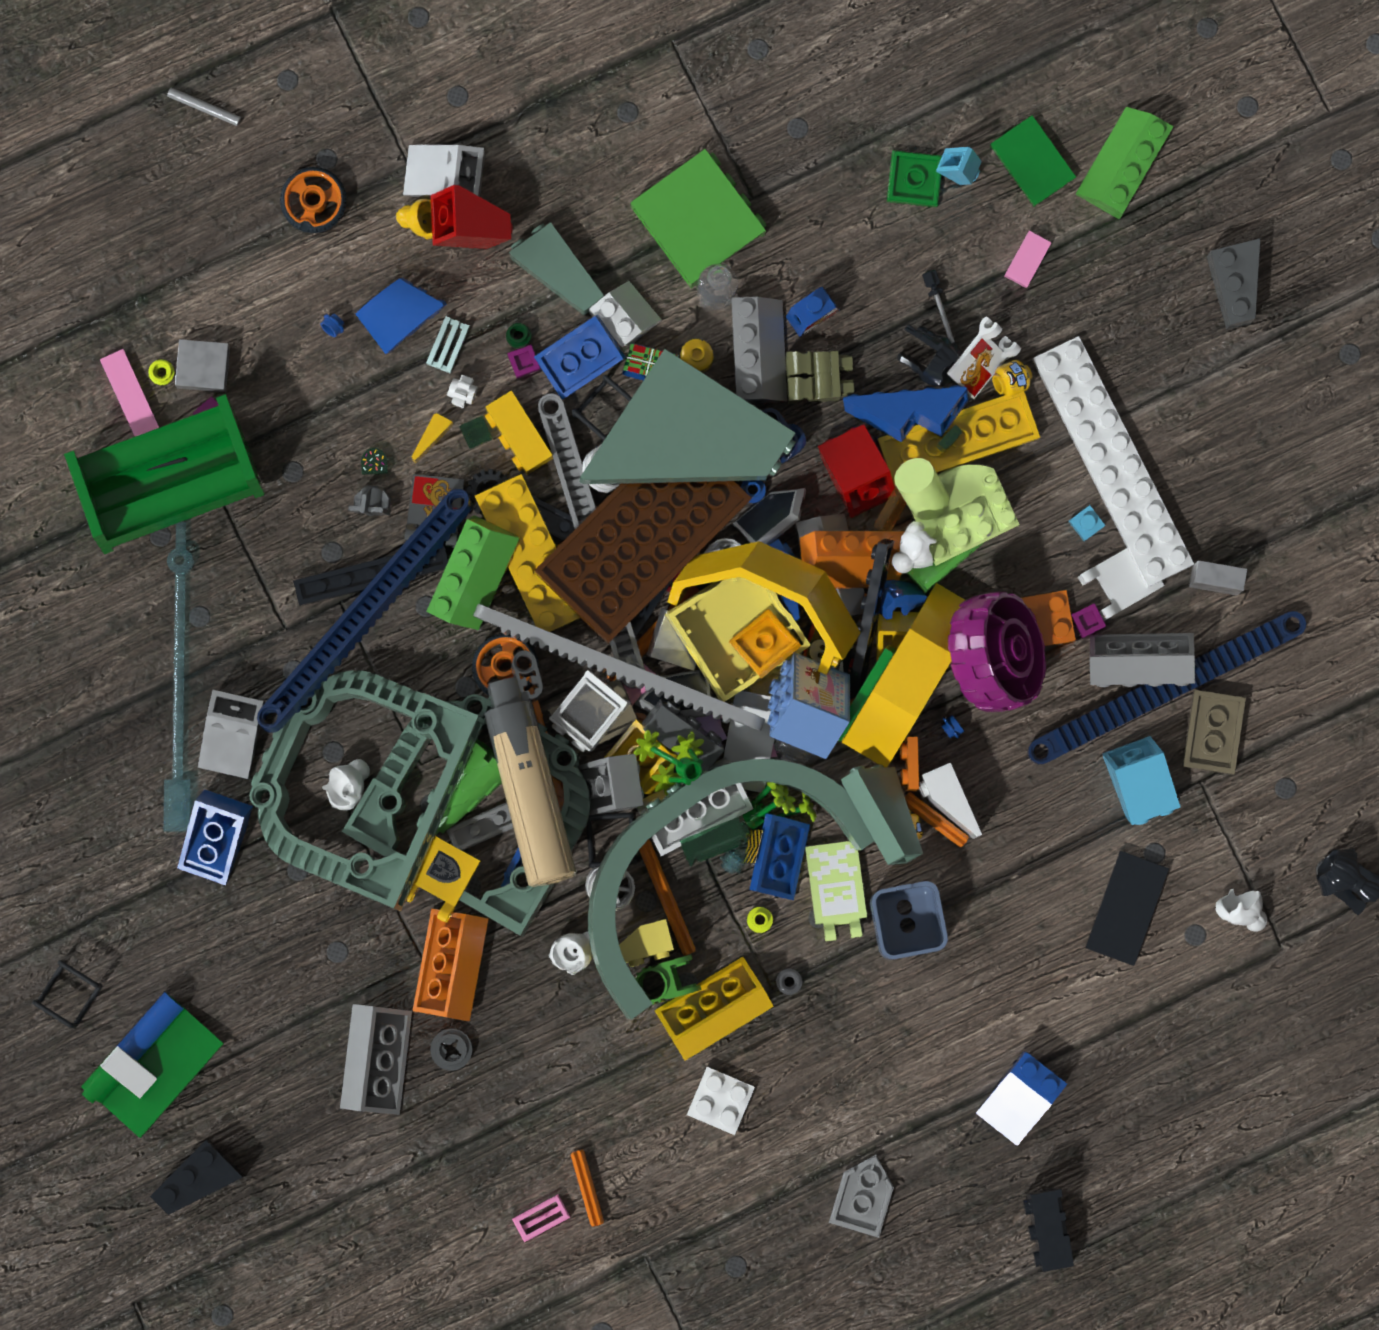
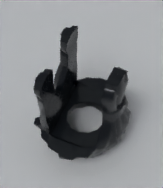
[897,325,963,387]
[1316,848,1379,916]

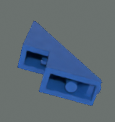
[843,385,968,442]

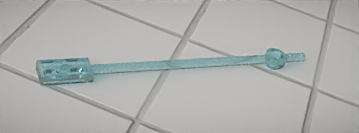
[163,522,194,832]

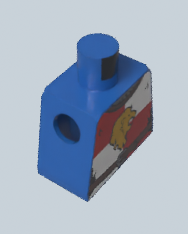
[785,287,840,338]

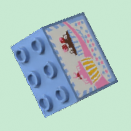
[767,652,850,759]

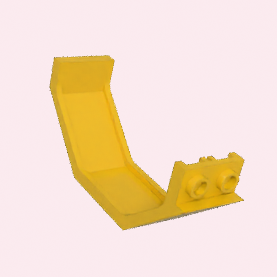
[667,541,861,675]
[842,583,965,768]

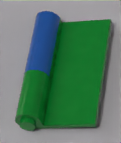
[81,992,224,1138]

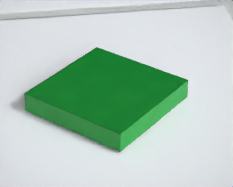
[886,150,942,208]

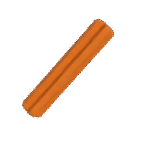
[905,792,969,847]
[571,1150,604,1227]

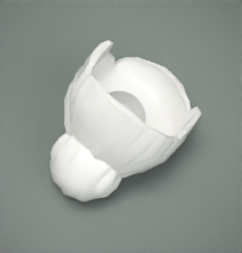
[892,521,937,574]
[322,759,370,811]
[1216,889,1267,932]
[549,931,593,975]

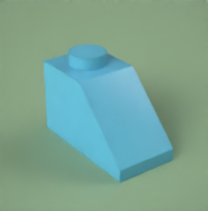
[936,147,982,185]

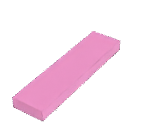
[100,349,160,436]

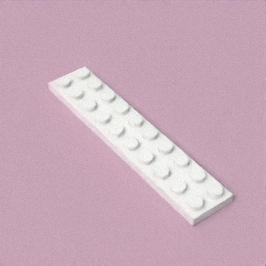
[1032,336,1194,588]

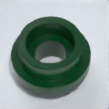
[506,323,532,348]

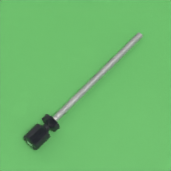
[922,270,955,343]

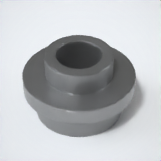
[776,969,802,995]

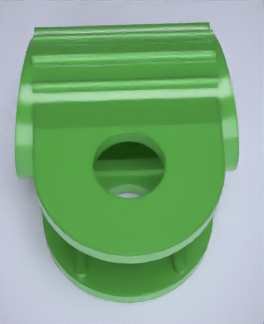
[635,955,702,1005]

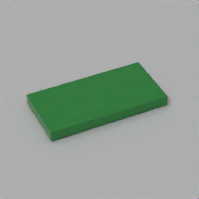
[838,644,897,742]

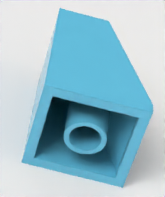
[1102,736,1180,825]

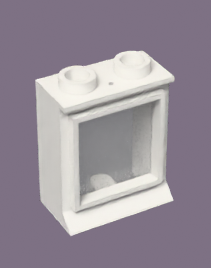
[549,670,631,752]

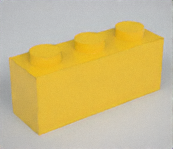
[484,390,553,475]

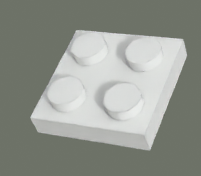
[687,1067,755,1135]

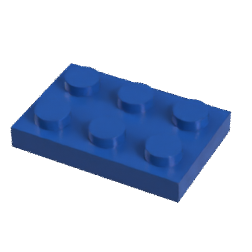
[534,315,626,400]
[749,814,810,900]

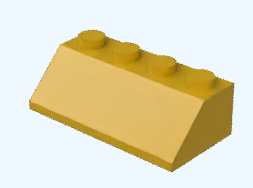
[654,957,774,1061]

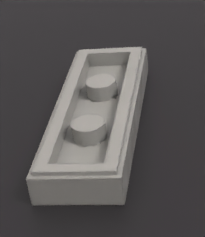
[447,802,513,851]

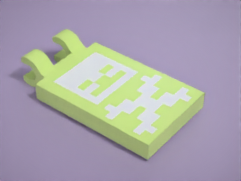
[805,841,867,941]

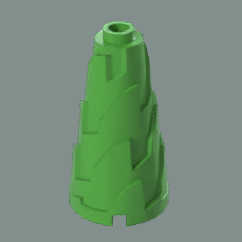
[435,739,502,835]

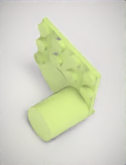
[894,458,1020,566]

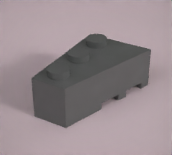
[1207,239,1260,330]

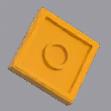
[729,609,801,679]

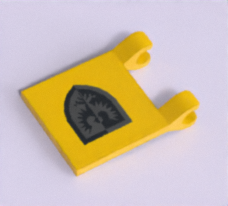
[406,836,481,922]

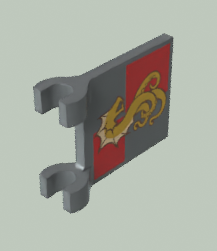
[404,474,464,549]

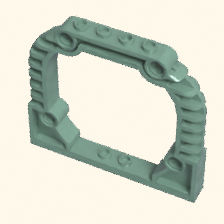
[249,670,485,912]
[342,694,590,937]

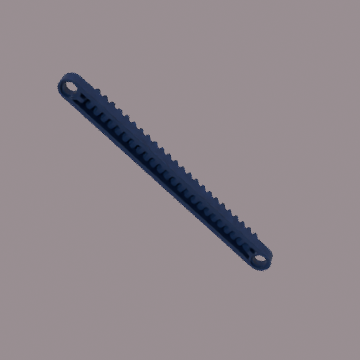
[257,489,473,733]
[1027,611,1306,765]

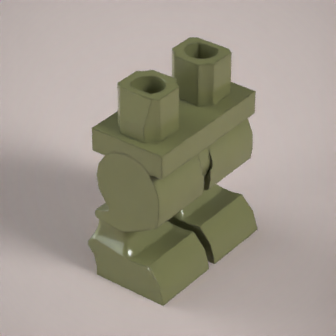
[785,351,854,405]

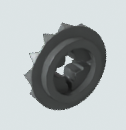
[430,1029,472,1071]

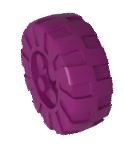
[948,592,1046,712]

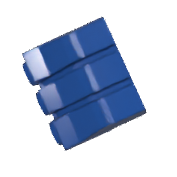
[880,580,927,619]

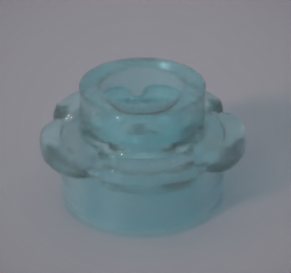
[720,851,744,874]

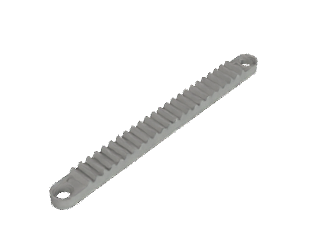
[538,394,645,689]
[473,604,765,731]

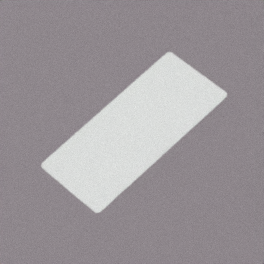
[723,691,774,792]

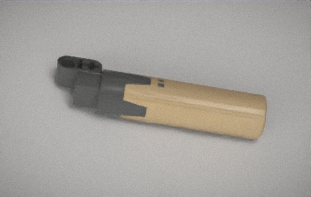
[484,651,577,887]

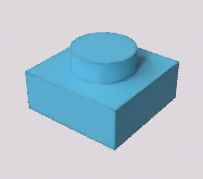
[1068,505,1105,542]

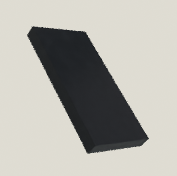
[1085,851,1169,966]

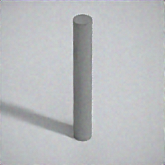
[167,87,241,126]

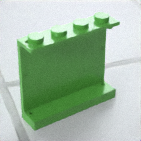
[631,149,766,289]

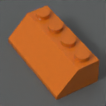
[800,531,904,589]
[413,909,488,1021]

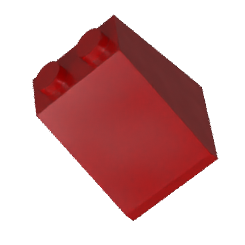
[430,185,513,249]
[818,424,897,518]

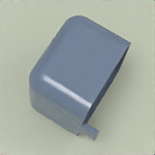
[870,881,948,960]

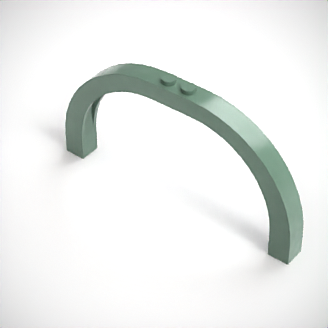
[588,759,874,1020]

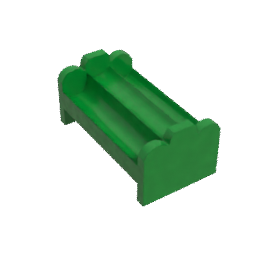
[64,394,265,555]

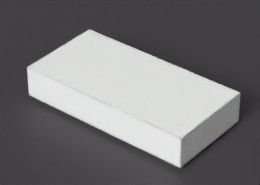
[100,1046,157,1098]

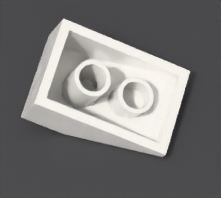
[918,763,982,839]

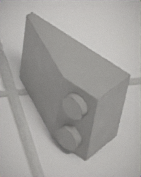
[578,754,644,815]

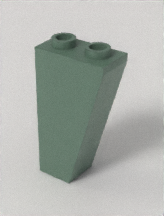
[509,223,604,316]
[841,765,923,865]

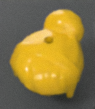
[396,199,432,240]

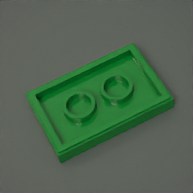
[990,116,1076,207]

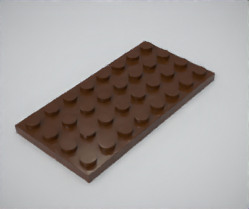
[534,481,752,644]

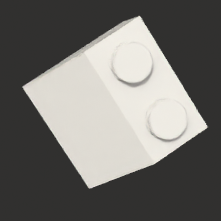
[589,281,662,352]

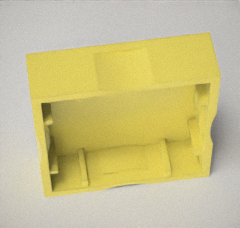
[665,577,811,702]

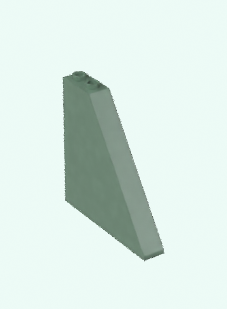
[579,349,796,484]

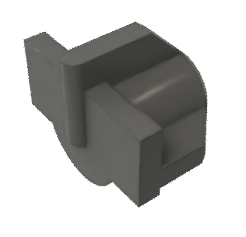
[348,485,391,516]

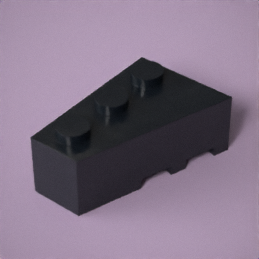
[150,1139,245,1215]
[1023,1187,1074,1272]

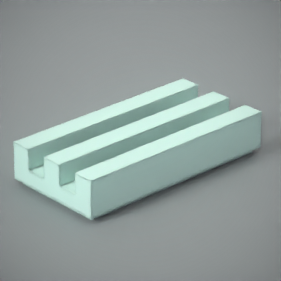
[426,316,470,374]

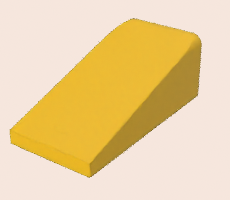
[412,413,454,463]

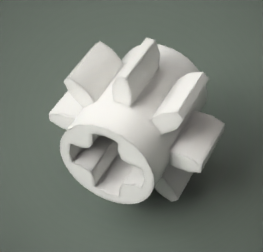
[447,375,478,408]

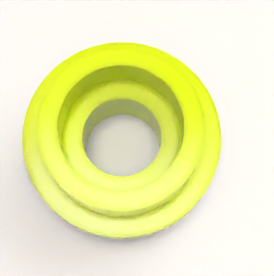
[149,359,175,385]
[747,907,773,933]

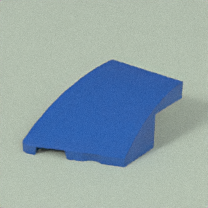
[355,277,447,354]

